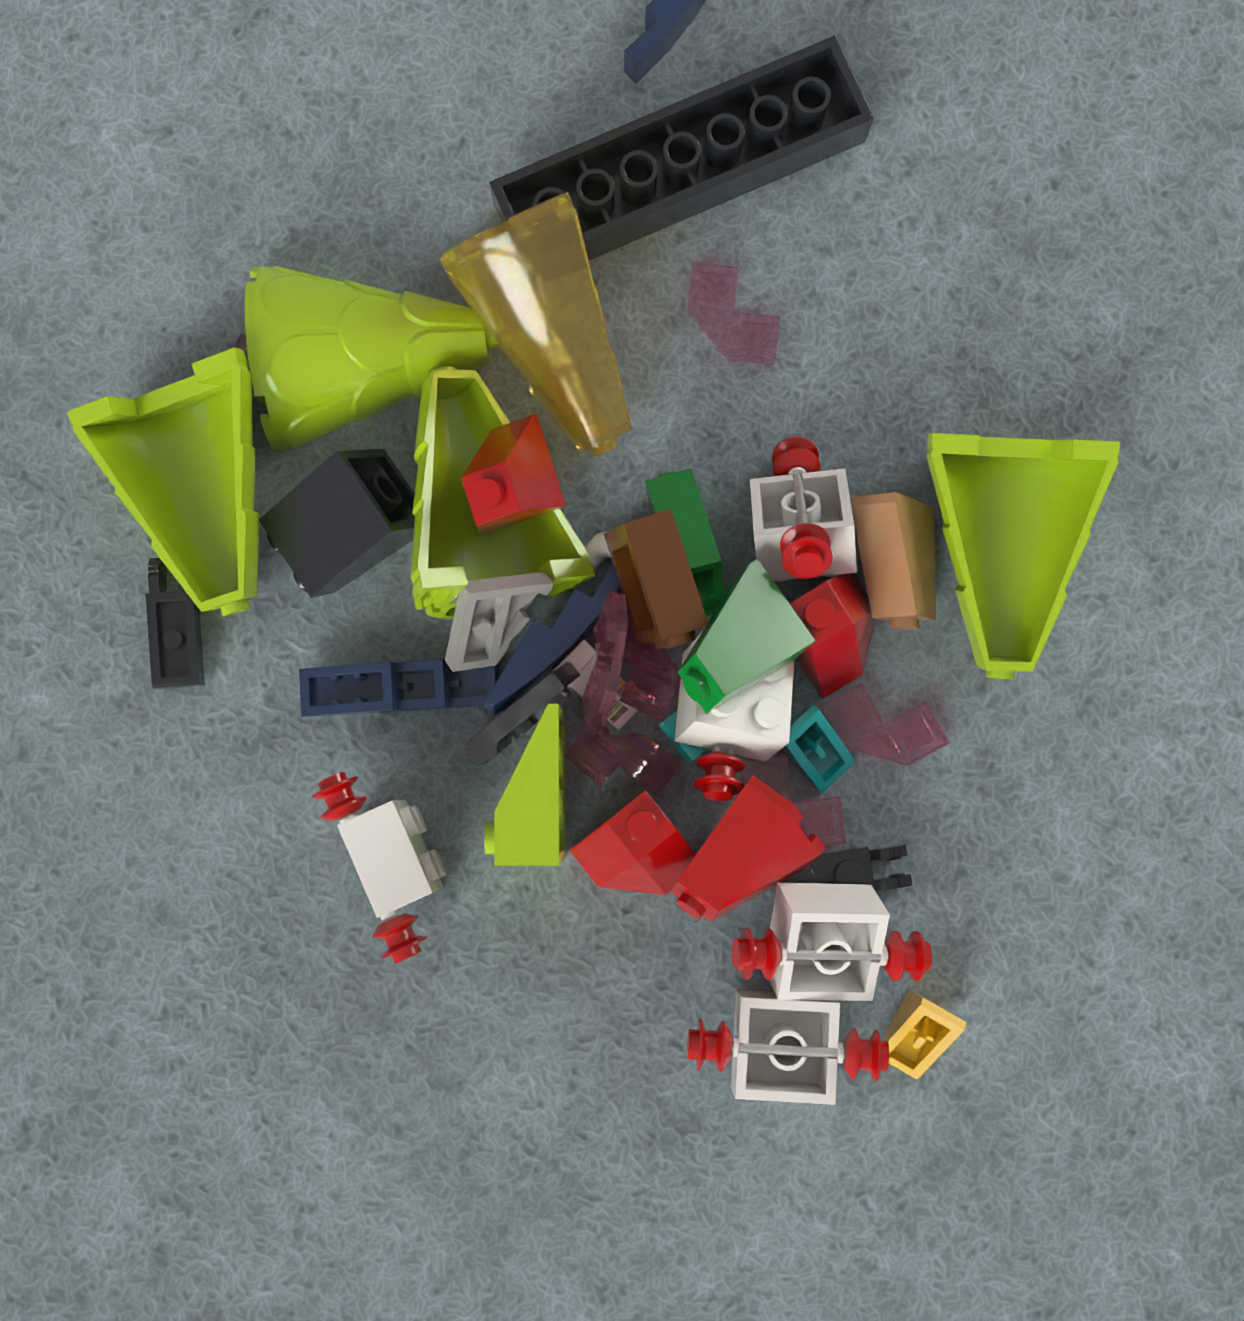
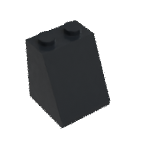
[259,449,415,598]

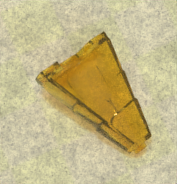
[439,192,632,457]

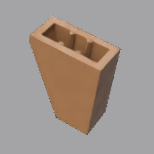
[851,492,936,630]

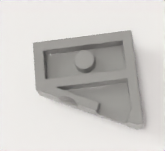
[445,572,553,672]

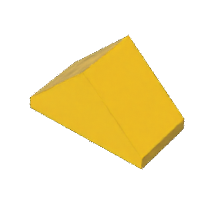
[882,989,967,1079]

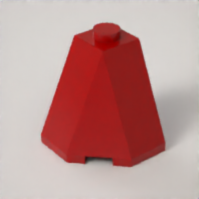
[461,414,566,536]
[789,573,875,699]
[672,775,826,922]
[569,790,695,895]

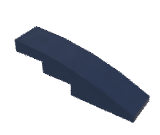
[624,0,706,84]
[485,564,622,716]
[299,659,500,717]

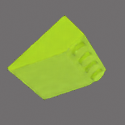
[484,704,566,866]

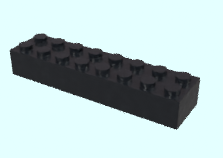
[489,35,874,286]

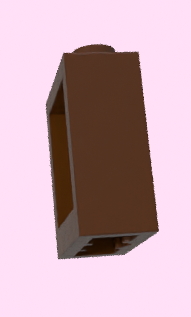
[604,509,709,650]

